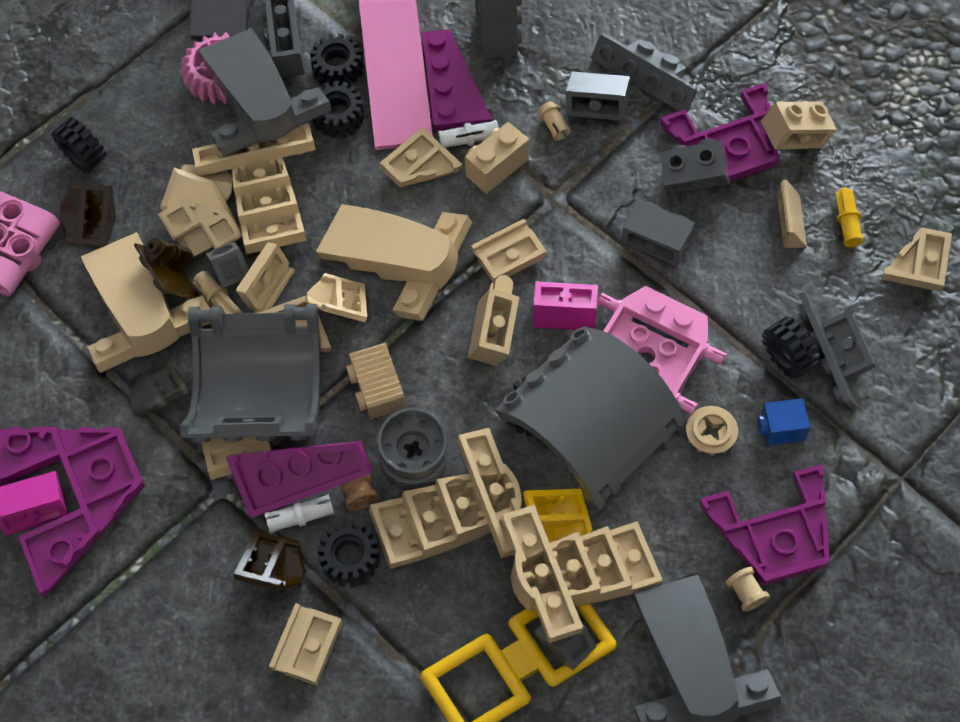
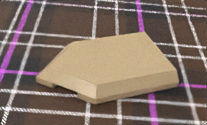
[160,168,242,258]

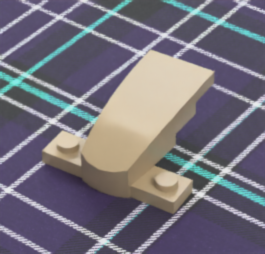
[192,123,315,254]
[316,204,472,321]
[81,232,211,373]
[369,428,522,569]
[502,505,663,643]

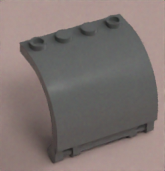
[180,304,321,443]
[495,326,686,512]

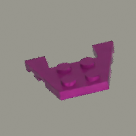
[660,82,779,182]
[699,464,830,585]

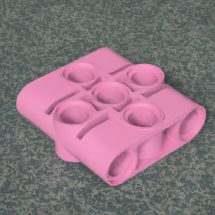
[0,191,60,297]

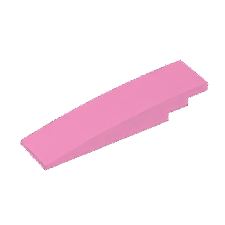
[359,0,433,150]

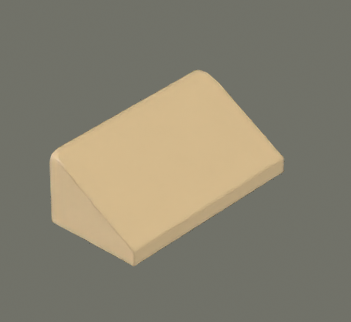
[777,180,807,248]

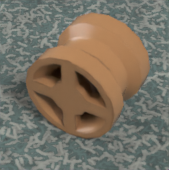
[339,474,378,511]

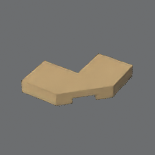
[158,199,243,250]

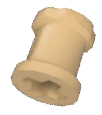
[726,567,770,612]

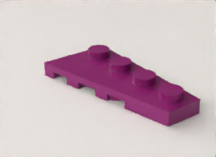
[422,29,492,132]
[226,441,373,518]

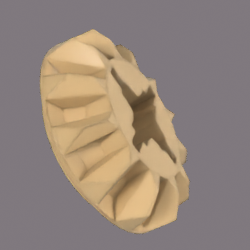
[686,406,738,456]

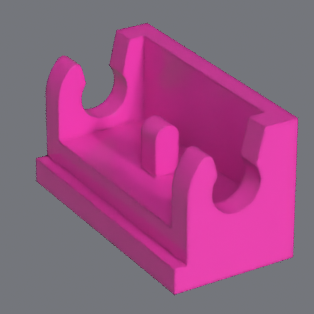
[533,281,598,330]
[0,471,69,536]

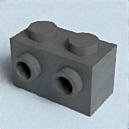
[566,72,630,121]
[660,139,730,195]
[622,199,695,266]

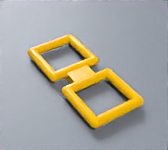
[421,604,617,722]

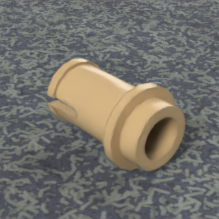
[539,101,571,141]

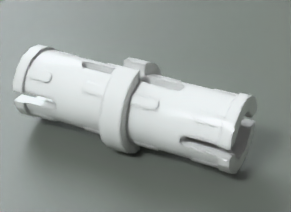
[438,120,499,148]
[265,494,334,533]

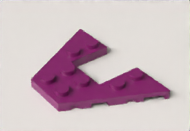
[0,427,145,598]

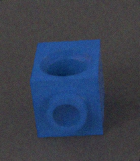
[757,398,810,446]

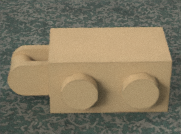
[467,275,519,366]

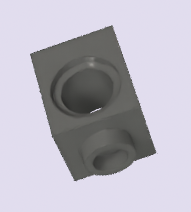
[206,242,249,288]
[534,624,597,670]

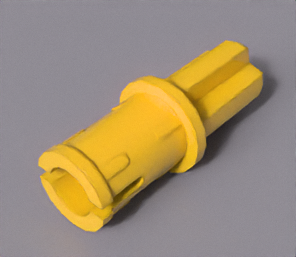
[835,188,864,247]

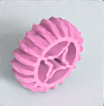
[181,32,230,105]

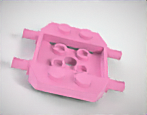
[597,286,727,416]

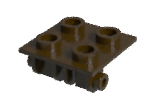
[134,238,199,299]

